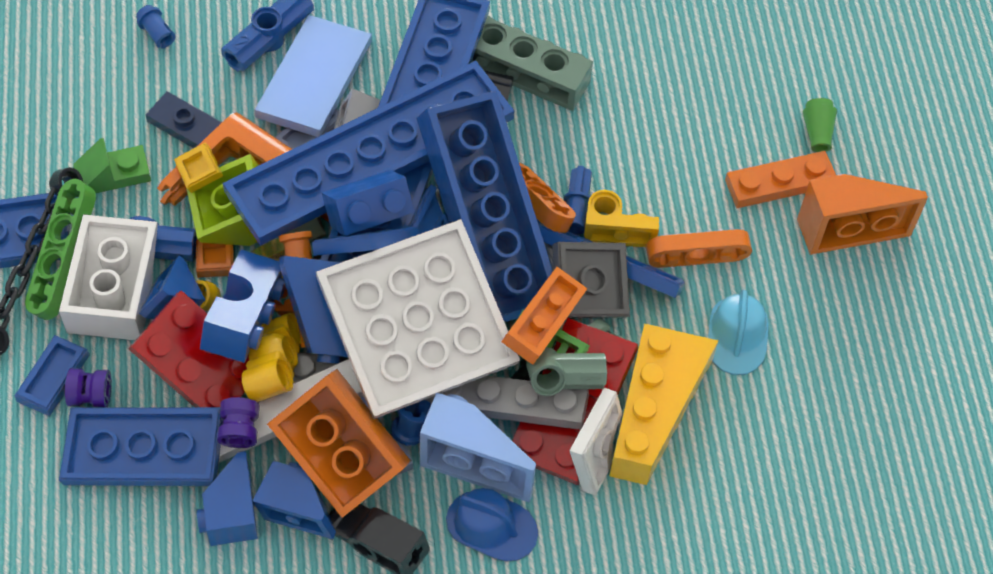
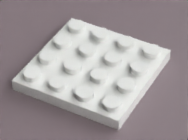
[316,219,520,419]

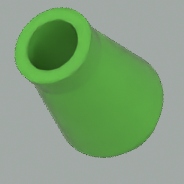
[802,98,837,152]

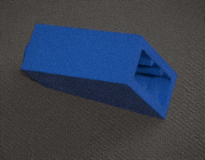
[279,256,348,364]

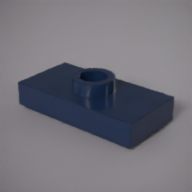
[145,91,222,148]

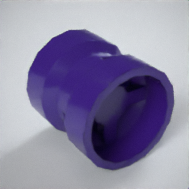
[65,368,112,407]
[217,397,260,448]

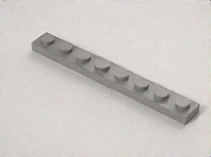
[293,352,589,430]

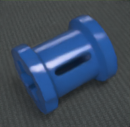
[391,400,431,446]

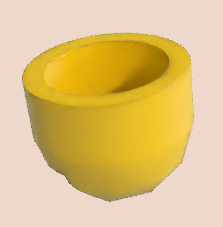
[196,280,221,311]

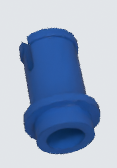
[136,5,176,48]

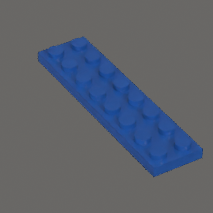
[223,61,515,246]

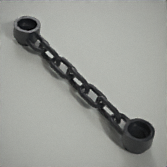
[0,167,83,355]

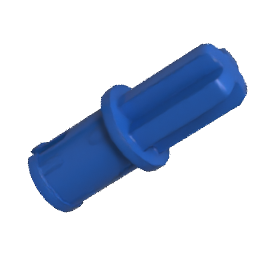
[564,165,592,235]

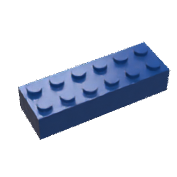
[416,90,553,323]

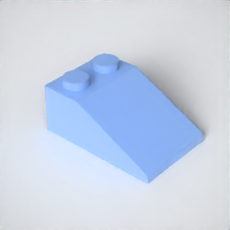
[420,393,536,503]

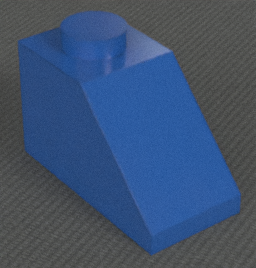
[197,451,258,546]
[252,461,336,540]

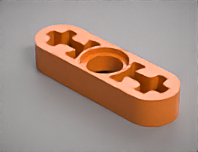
[519,163,576,233]
[646,229,752,268]

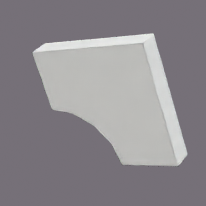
[569,388,623,495]

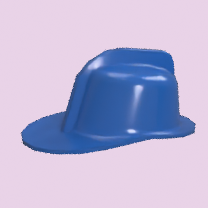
[446,488,538,562]

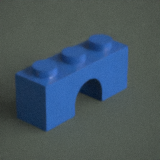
[200,250,286,363]

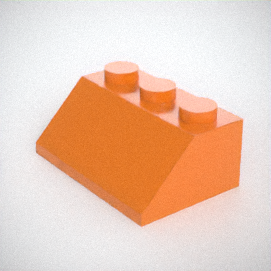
[267,369,411,518]

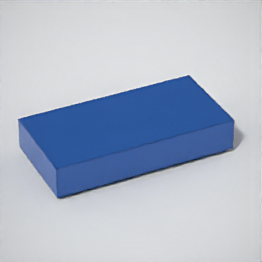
[14,335,90,417]

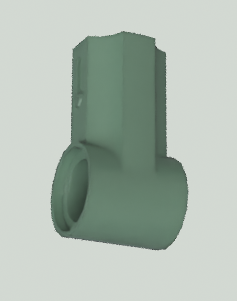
[526,347,607,396]

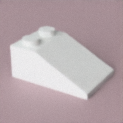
[59,215,158,340]

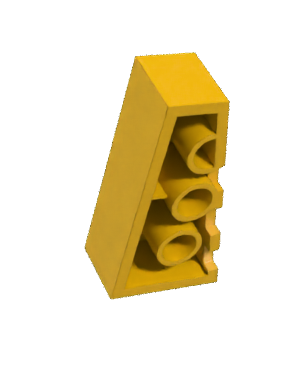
[609,323,718,485]

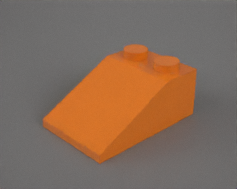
[797,174,928,255]

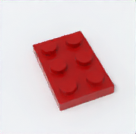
[128,290,250,407]

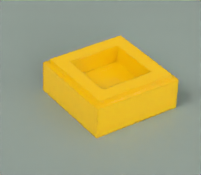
[174,142,223,193]

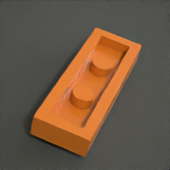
[725,151,836,209]
[501,267,588,365]

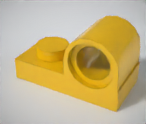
[584,189,659,248]

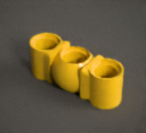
[242,313,301,402]

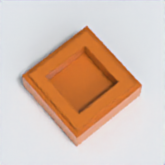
[196,240,234,278]

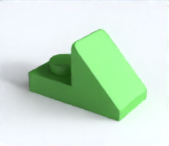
[73,138,151,193]

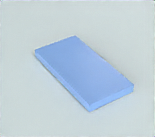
[255,15,372,137]

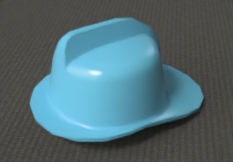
[708,290,769,375]

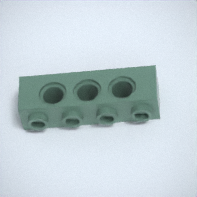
[471,16,593,111]

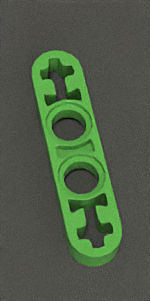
[25,179,96,320]

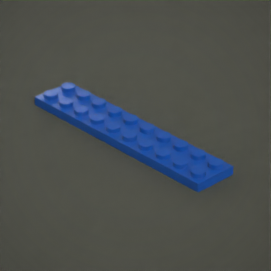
[320,0,490,263]

